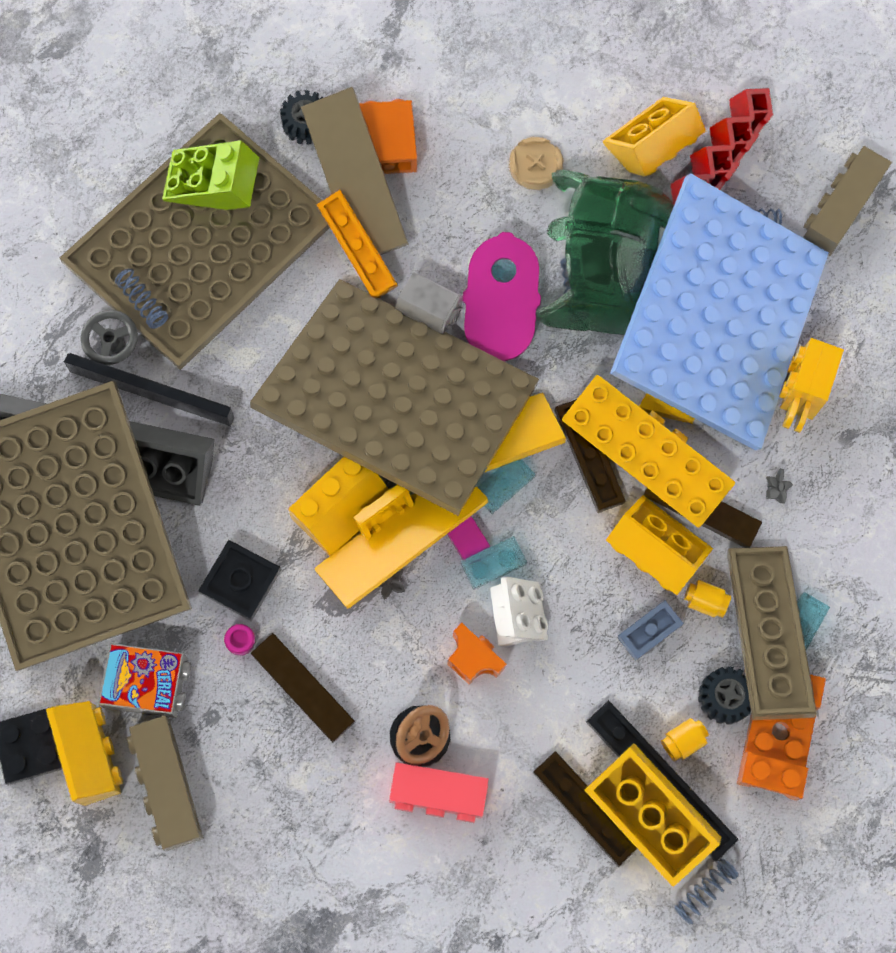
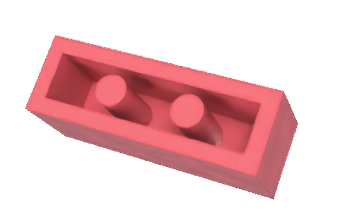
[389,762,489,823]

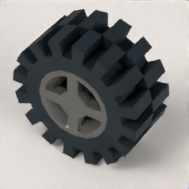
[280,90,323,145]
[698,666,751,725]

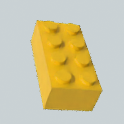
[585,743,722,887]

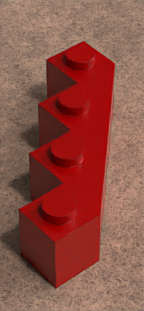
[670,88,773,207]

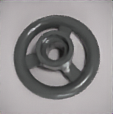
[80,310,138,365]

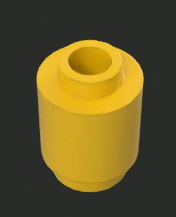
[684,579,731,618]
[661,718,709,762]

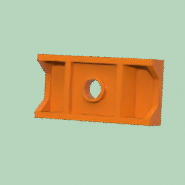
[736,674,826,801]

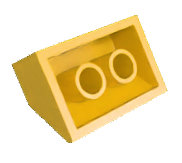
[603,97,706,176]
[288,457,389,556]
[606,495,713,595]
[46,701,123,806]

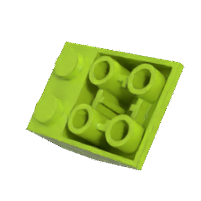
[162,141,260,210]

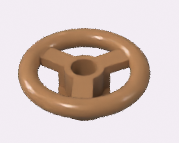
[396,705,450,765]

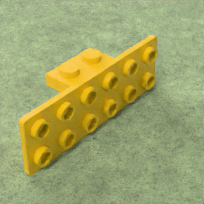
[562,375,735,528]
[315,484,489,609]

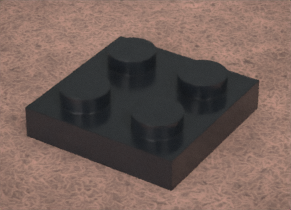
[198,539,282,621]
[0,706,63,785]

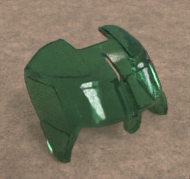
[536,170,674,335]

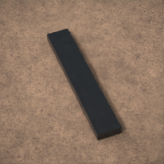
[64,353,234,427]
[586,700,739,862]

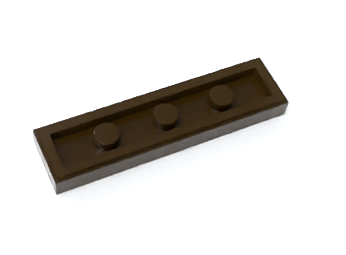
[555,399,626,513]
[643,488,762,548]
[250,633,355,743]
[533,751,638,867]

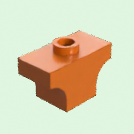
[447,623,507,685]

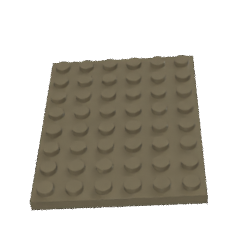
[59,113,330,370]
[250,279,539,516]
[0,381,192,671]

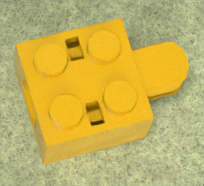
[779,338,844,433]

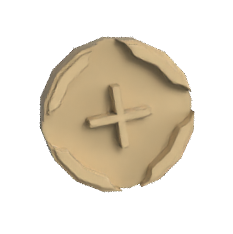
[509,137,563,190]

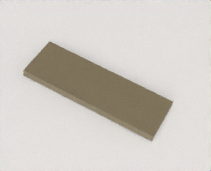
[301,87,409,255]
[727,546,817,720]

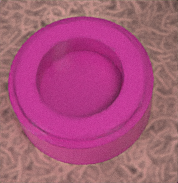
[224,624,256,656]

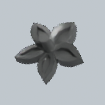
[766,468,793,504]
[378,569,405,600]

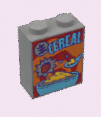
[98,643,191,718]

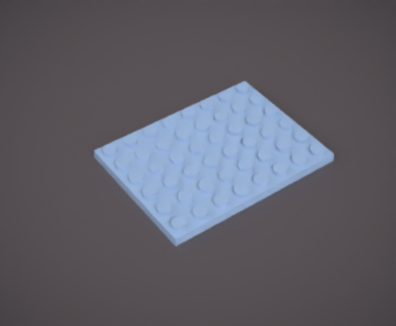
[610,173,829,451]

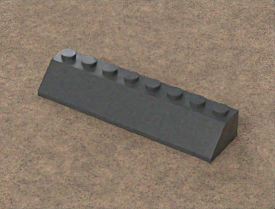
[0,394,215,506]

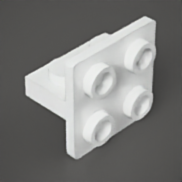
[490,577,548,647]

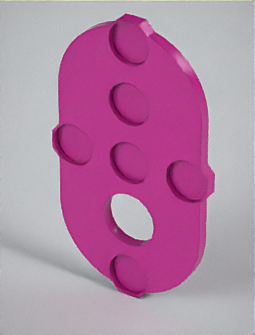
[463,232,541,362]

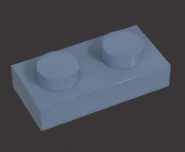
[617,600,684,661]

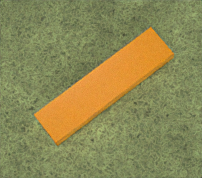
[316,190,399,298]

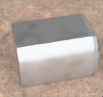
[395,272,463,334]

